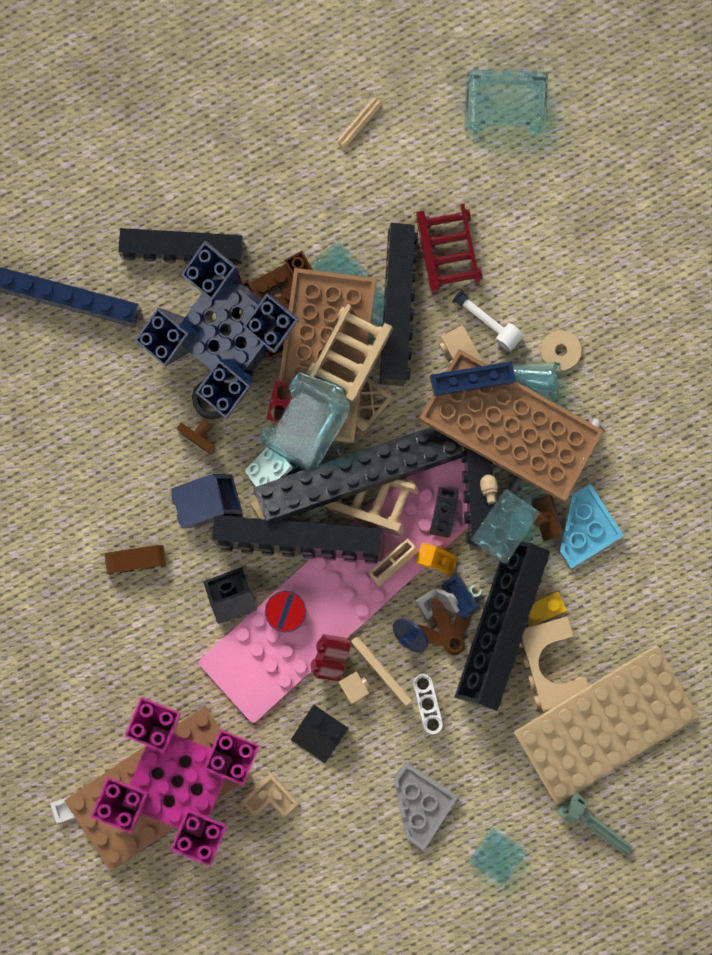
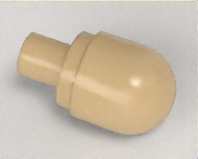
[480,475,498,504]

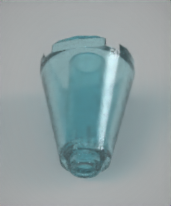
[512,362,561,402]

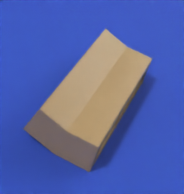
[369,538,418,587]

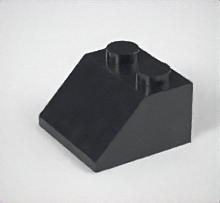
[203,567,257,624]
[291,705,349,763]

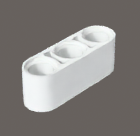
[413,674,443,735]

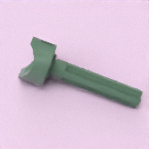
[558,792,633,856]

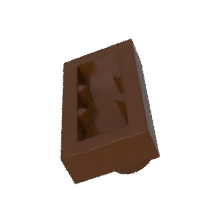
[176,420,216,455]
[532,495,564,541]

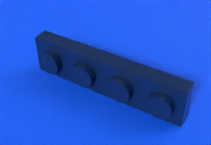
[430,361,516,397]

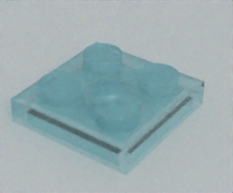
[468,826,527,886]

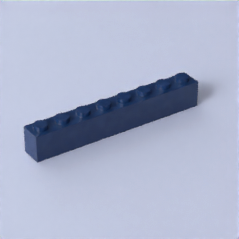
[0,267,141,328]

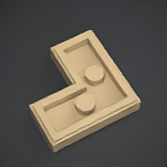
[241,773,300,818]

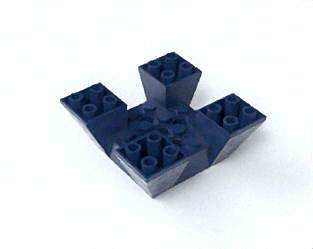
[135,241,300,419]

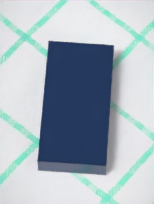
[441,573,481,620]

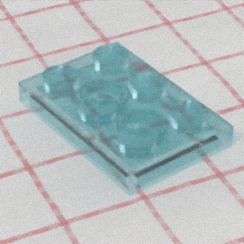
[471,489,540,564]

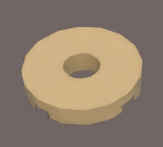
[540,330,582,371]

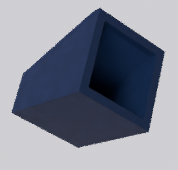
[171,474,243,528]

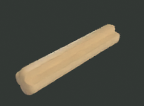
[337,97,382,148]

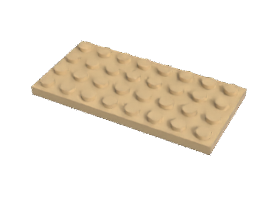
[513,645,699,804]

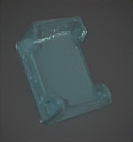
[464,70,548,134]
[260,372,350,470]

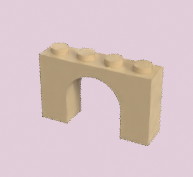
[519,616,588,712]

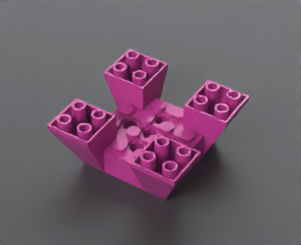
[91,697,260,867]

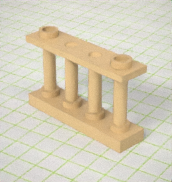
[308,304,393,403]
[322,479,419,536]

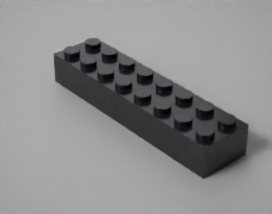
[212,515,385,564]
[454,539,551,711]

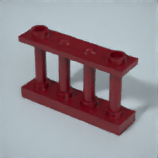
[416,203,483,295]

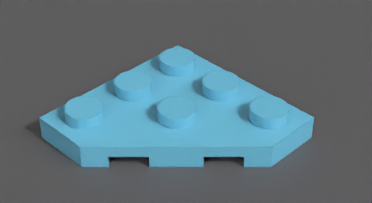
[560,484,624,569]

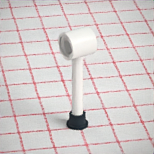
[452,290,524,352]

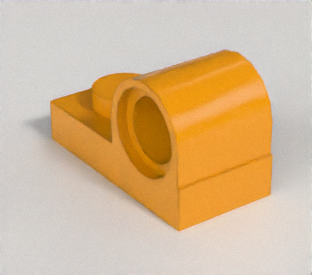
[415,543,459,577]

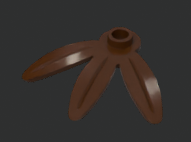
[416,598,472,656]

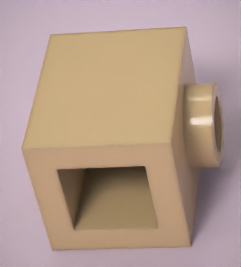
[338,671,371,706]

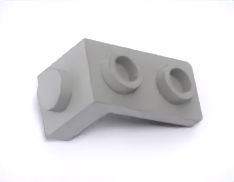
[415,587,459,619]

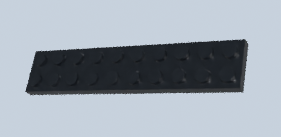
[253,427,463,525]

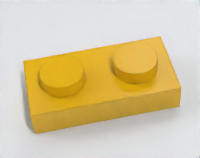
[527,592,567,627]

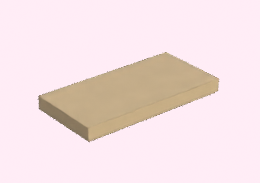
[351,636,412,707]

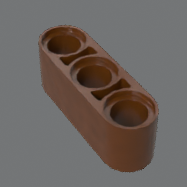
[104,545,167,575]

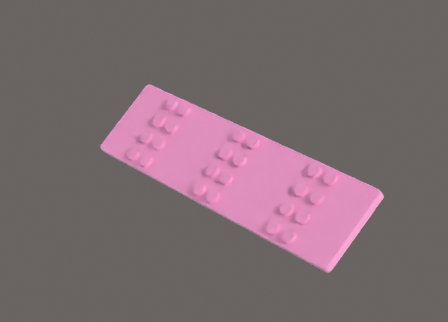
[199,458,497,723]

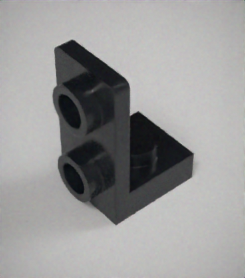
[430,487,459,538]

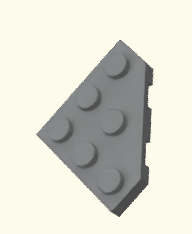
[394,762,458,850]

